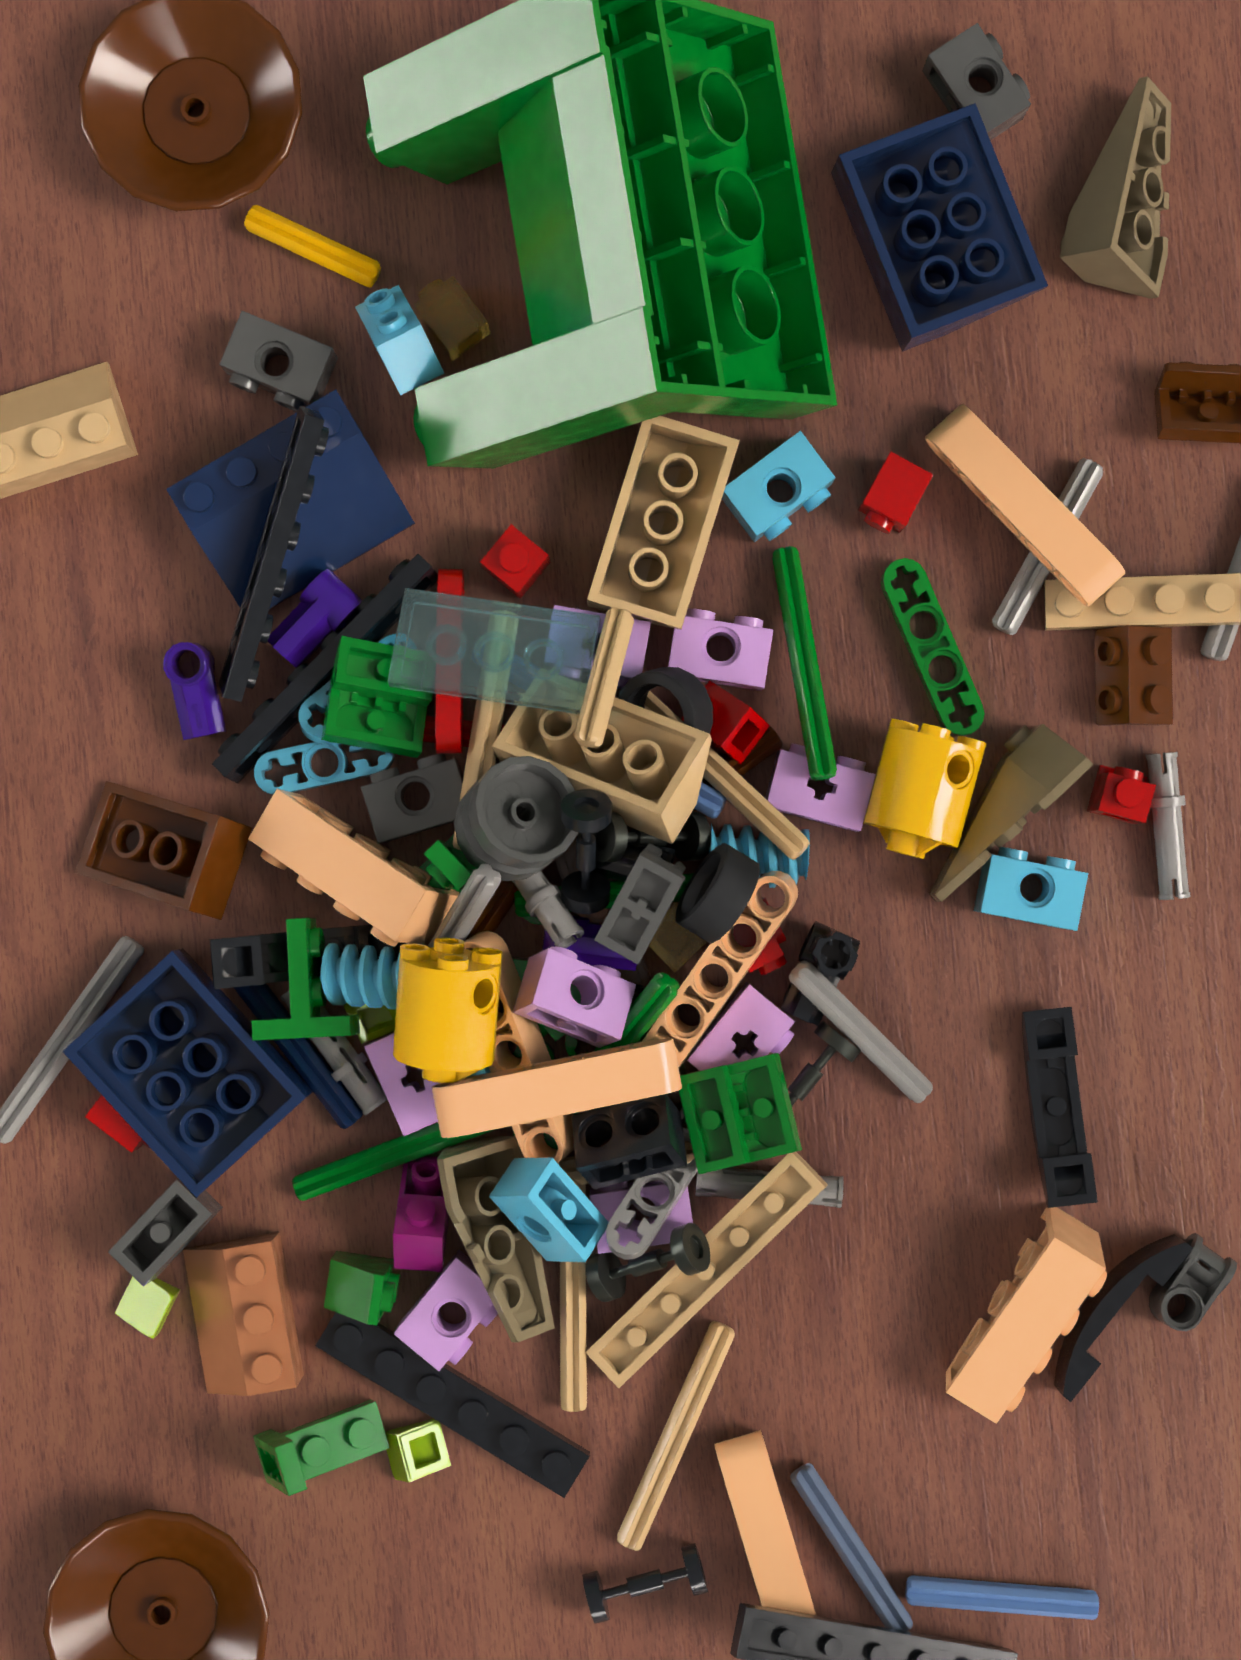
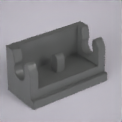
[594,843,686,964]

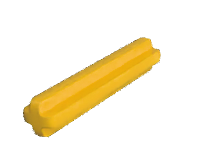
[244,205,381,287]

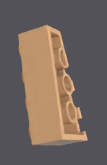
[248,789,459,947]
[946,1207,1107,1424]

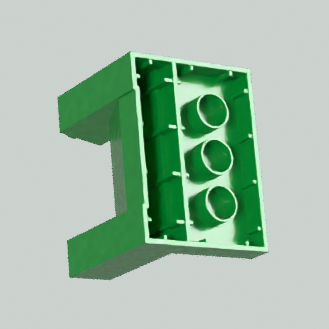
[363,0,837,469]

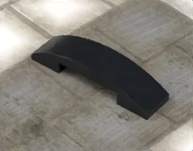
[209,924,407,989]
[1022,1007,1098,1208]
[1054,1234,1193,1402]

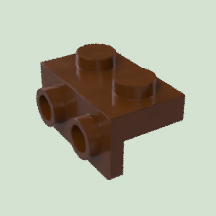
[1154,362,1241,443]
[1094,625,1173,726]

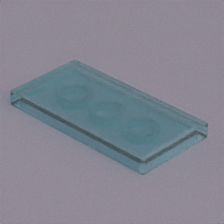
[387,588,601,714]

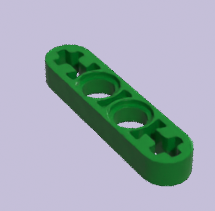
[881,558,985,736]

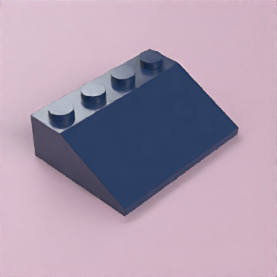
[831,103,1048,352]
[166,389,415,609]
[62,948,313,1198]

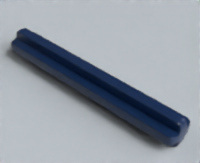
[233,983,363,1129]

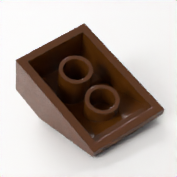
[75,781,252,920]

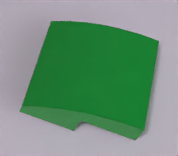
[321,636,436,758]
[679,1053,802,1174]

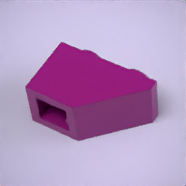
[393,1156,449,1272]

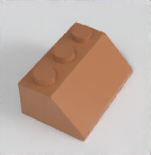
[183,1232,304,1396]

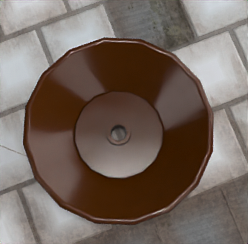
[78,0,302,212]
[43,1509,270,1660]

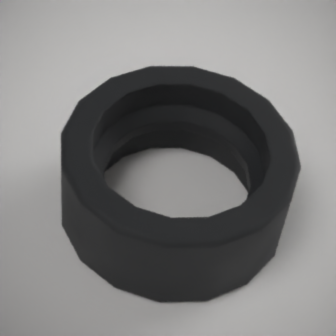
[618,667,713,734]
[676,843,760,944]

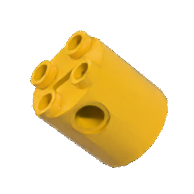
[863,719,986,859]
[393,938,502,1083]

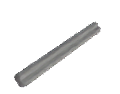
[0,936,144,1144]

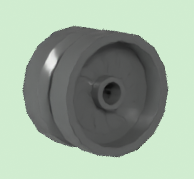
[454,756,578,881]

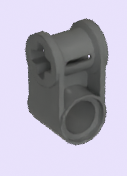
[1149,1233,1237,1331]

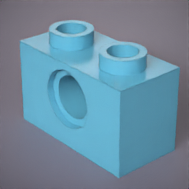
[355,285,444,396]
[722,430,836,542]
[974,847,1088,931]
[489,1157,609,1262]

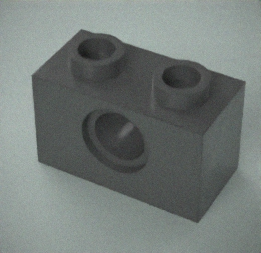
[922,23,1031,141]
[219,311,338,412]
[361,754,463,844]
[108,1179,223,1286]

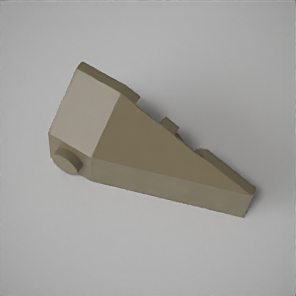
[1060,76,1171,299]
[929,724,1093,902]
[437,1136,555,1343]

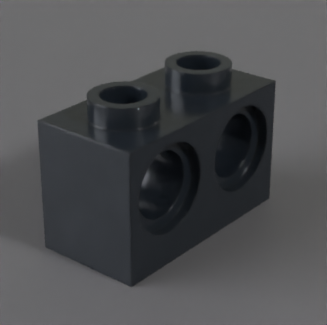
[572,1094,687,1189]

